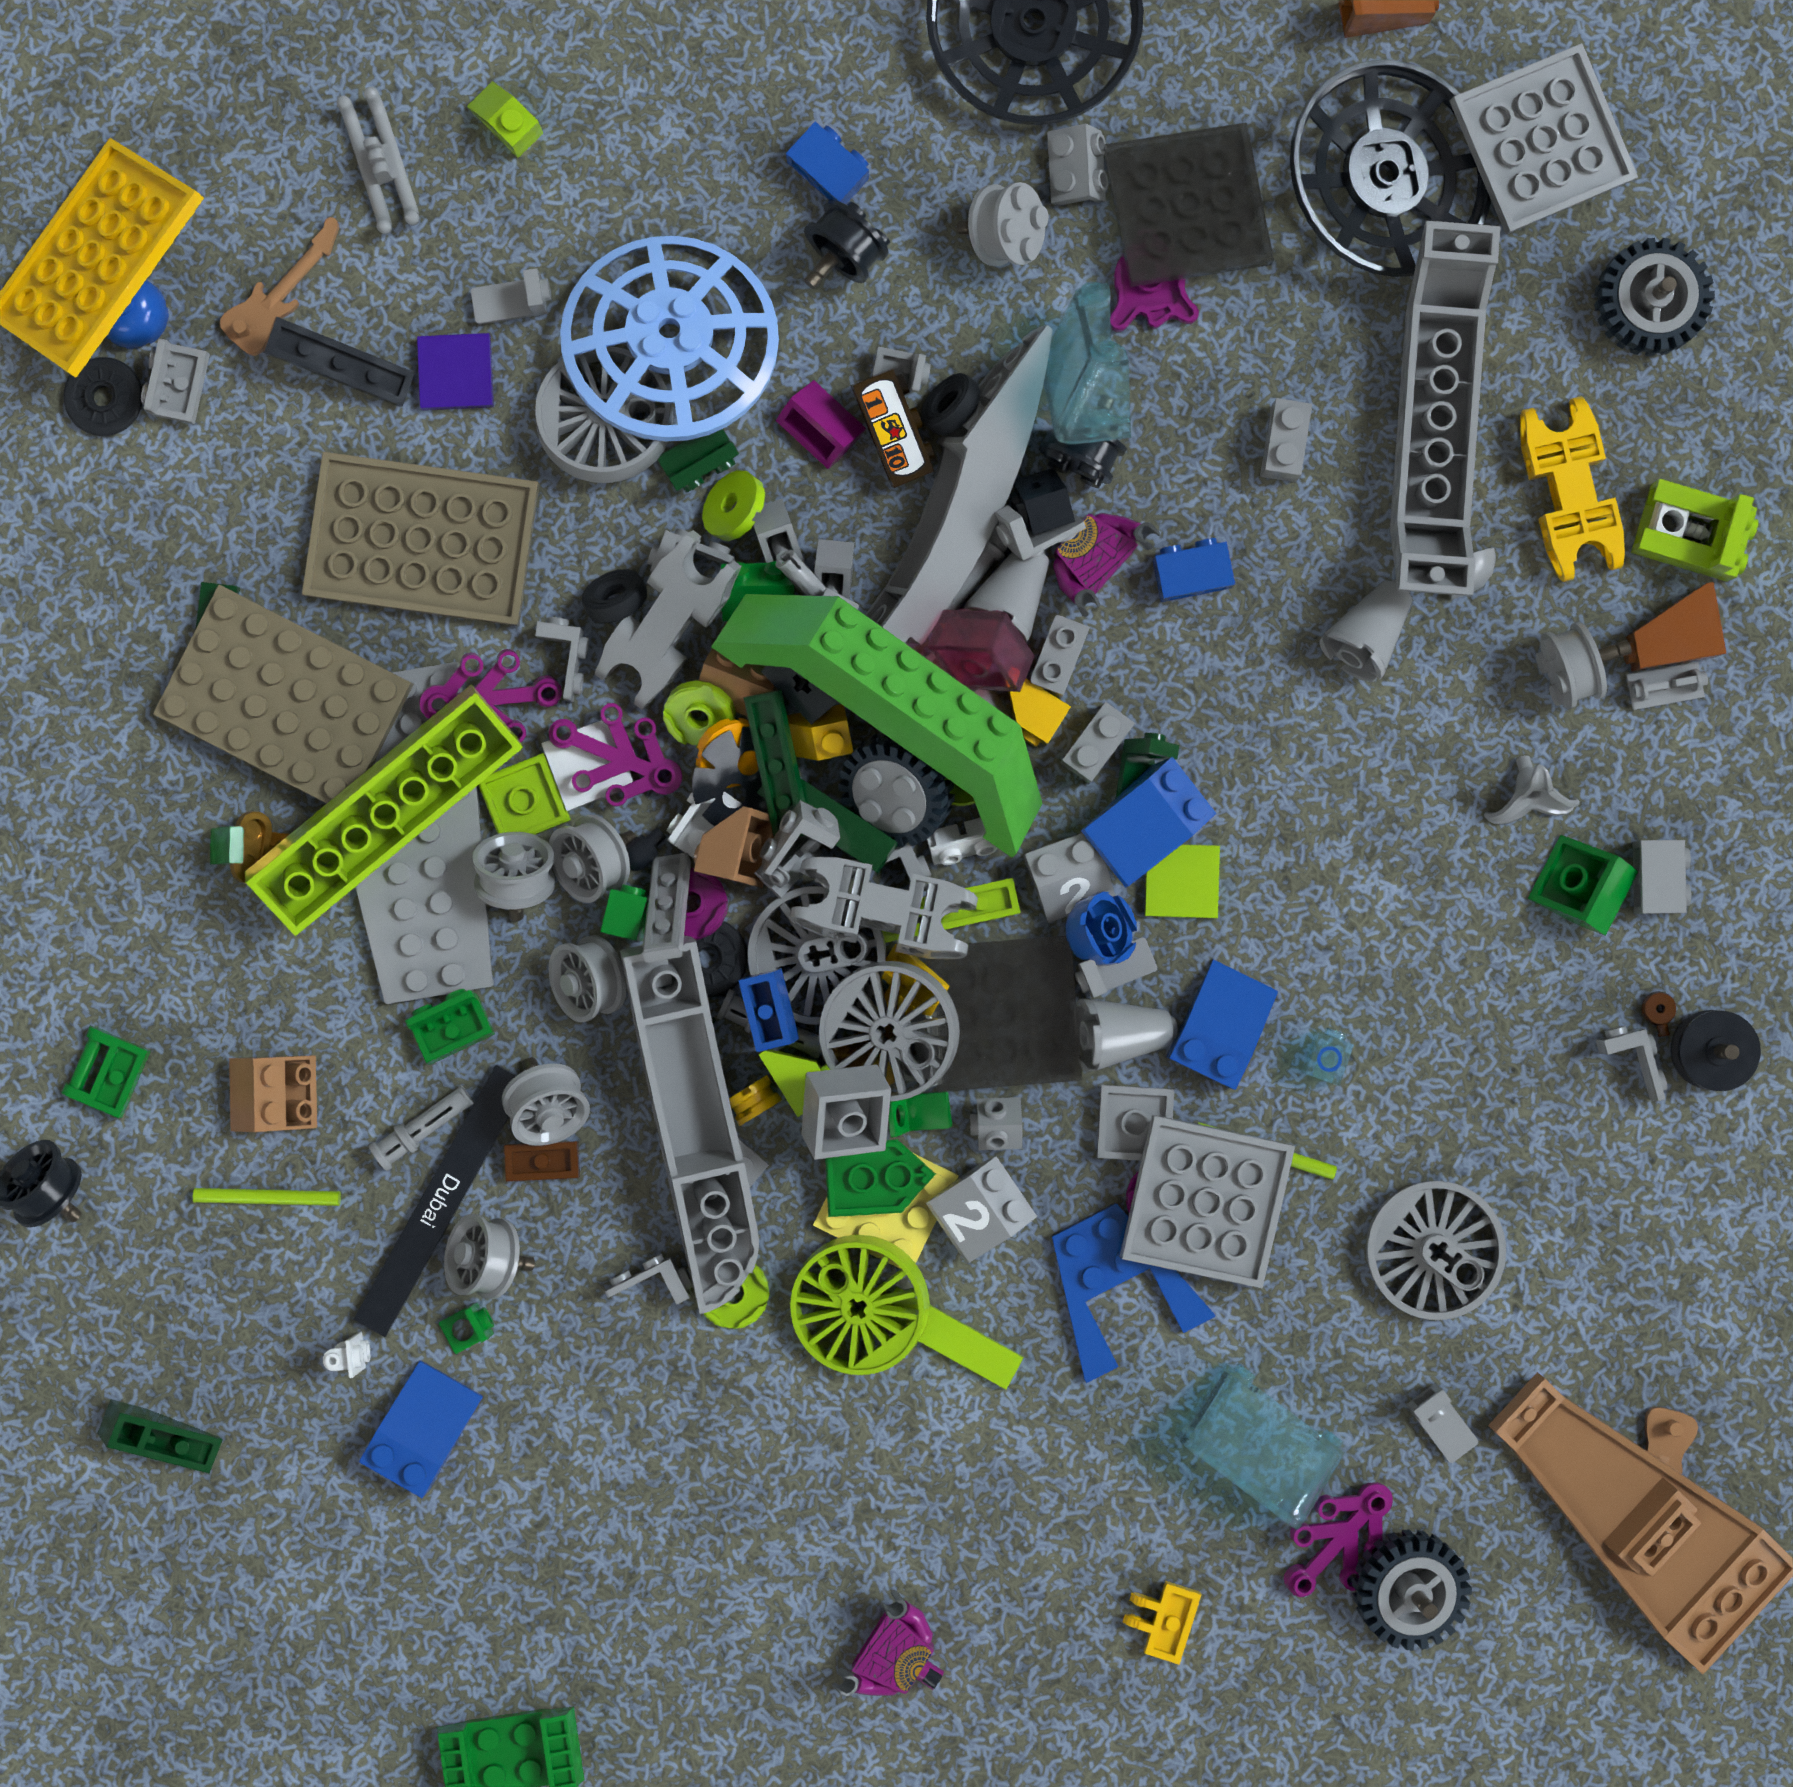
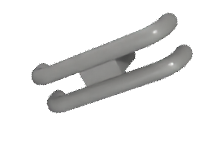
[336,87,420,235]

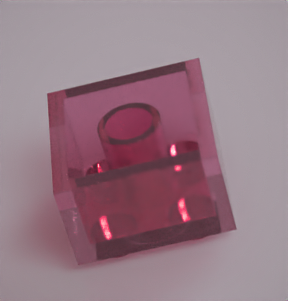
[928,609,1035,692]

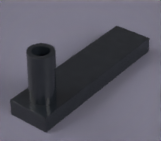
[263,317,415,407]

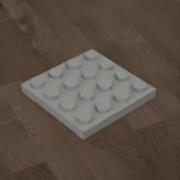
[1449,43,1638,234]
[1119,1114,1295,1288]

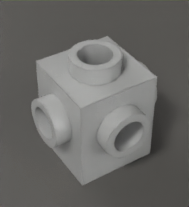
[970,1097,1022,1150]

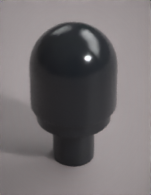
[625,827,667,871]

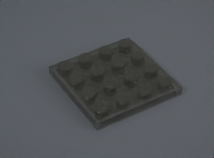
[1104,122,1274,287]
[926,935,1082,1092]

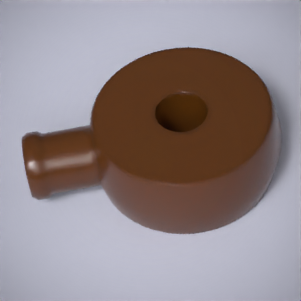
[1641,991,1676,1037]

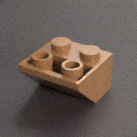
[699,622,777,716]
[229,1055,317,1132]

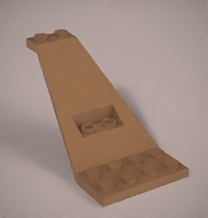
[1488,1372,1793,1674]

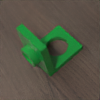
[888,1091,952,1138]
[439,1302,494,1354]

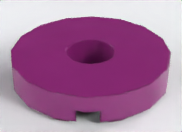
[684,868,728,940]

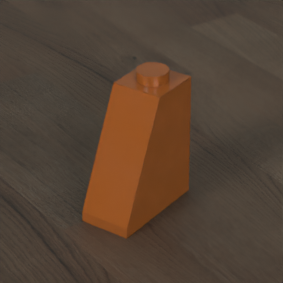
[1338,0,1439,38]
[1623,582,1727,672]

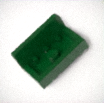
[657,429,739,493]

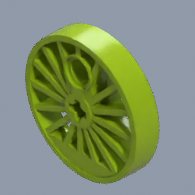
[790,1235,930,1375]

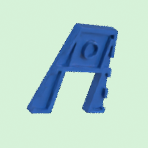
[1052,1203,1216,1383]

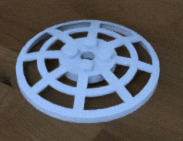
[560,236,779,442]

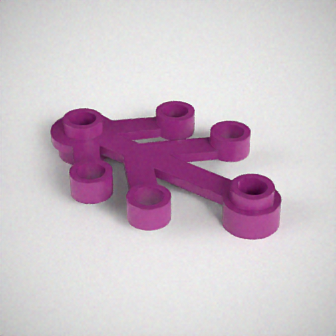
[419,649,562,742]
[548,703,682,807]
[1284,1482,1393,1597]

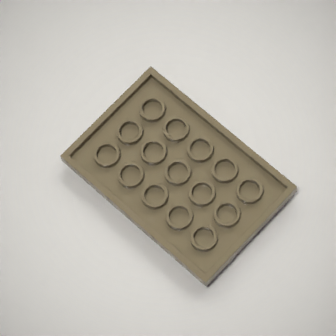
[302,452,540,626]
[153,585,414,804]

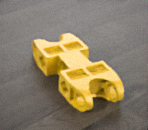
[1520,396,1625,582]

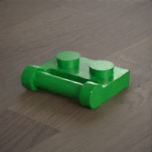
[61,1025,151,1118]

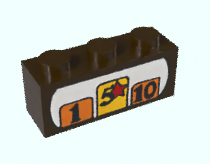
[850,368,937,488]

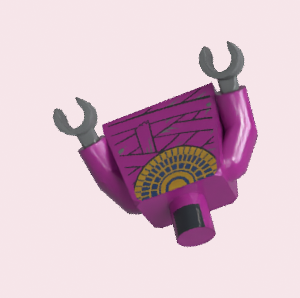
[1053,513,1161,617]
[832,1590,944,1696]

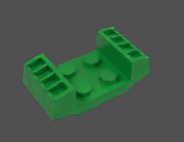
[436,1706,585,1787]

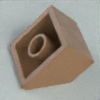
[694,806,774,888]

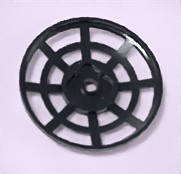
[926,0,1144,125]
[1290,60,1491,277]

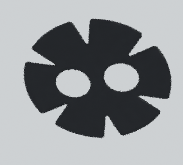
[692,727,768,826]

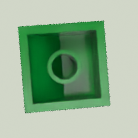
[1528,835,1639,936]

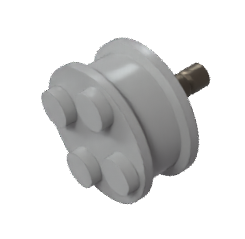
[956,182,1049,266]
[1536,621,1632,709]

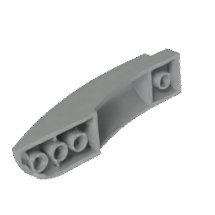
[865,325,1053,645]
[620,936,759,1314]

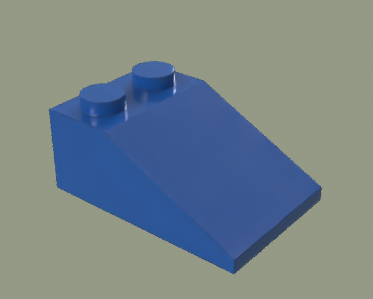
[1081,757,1217,888]
[1166,959,1278,1090]
[359,1360,483,1498]

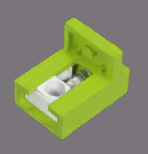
[1631,479,1759,582]

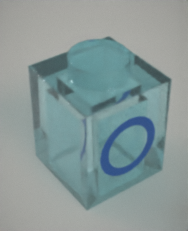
[1300,1027,1354,1086]

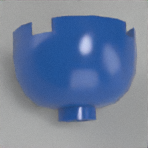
[106,279,169,349]
[1065,892,1137,966]

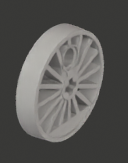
[535,346,674,483]
[748,886,886,1025]
[819,961,960,1101]
[1365,1181,1506,1320]

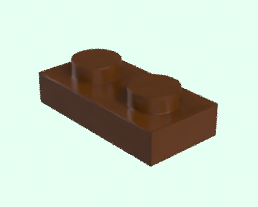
[504,1141,580,1182]

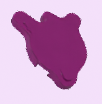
[1108,229,1199,332]

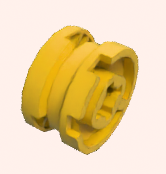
[729,1075,782,1126]

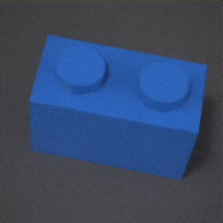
[786,121,869,204]
[1152,538,1235,602]
[738,968,799,1052]

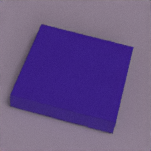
[417,333,494,410]

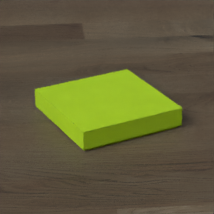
[479,753,572,835]
[1144,845,1220,918]

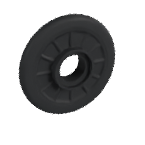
[63,357,142,436]
[696,921,748,997]

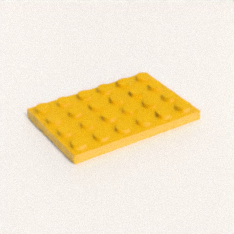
[0,138,204,378]

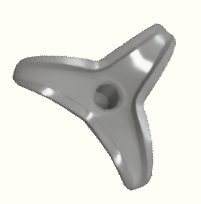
[1484,755,1580,825]

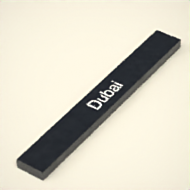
[353,1064,517,1337]

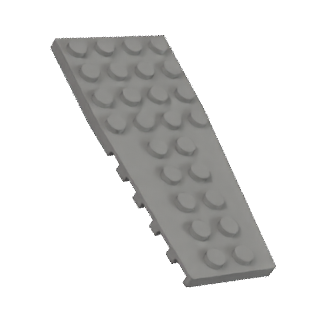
[356,662,494,1004]

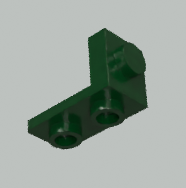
[1115,733,1180,798]

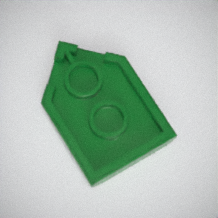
[825,1139,936,1217]

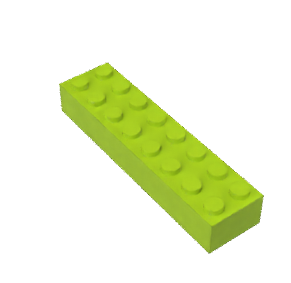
[245,684,523,936]

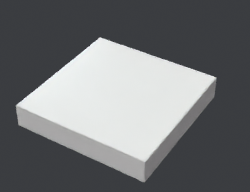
[541,718,634,811]

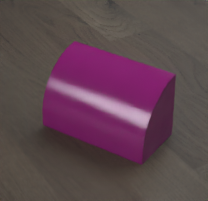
[775,380,866,469]

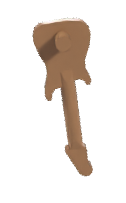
[220,217,339,356]
[1645,1406,1698,1474]

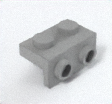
[1047,123,1108,206]
[141,338,210,424]

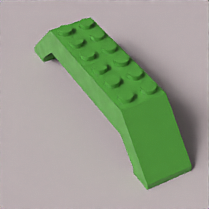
[711,594,1043,858]

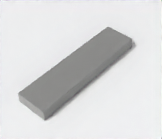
[642,853,691,963]

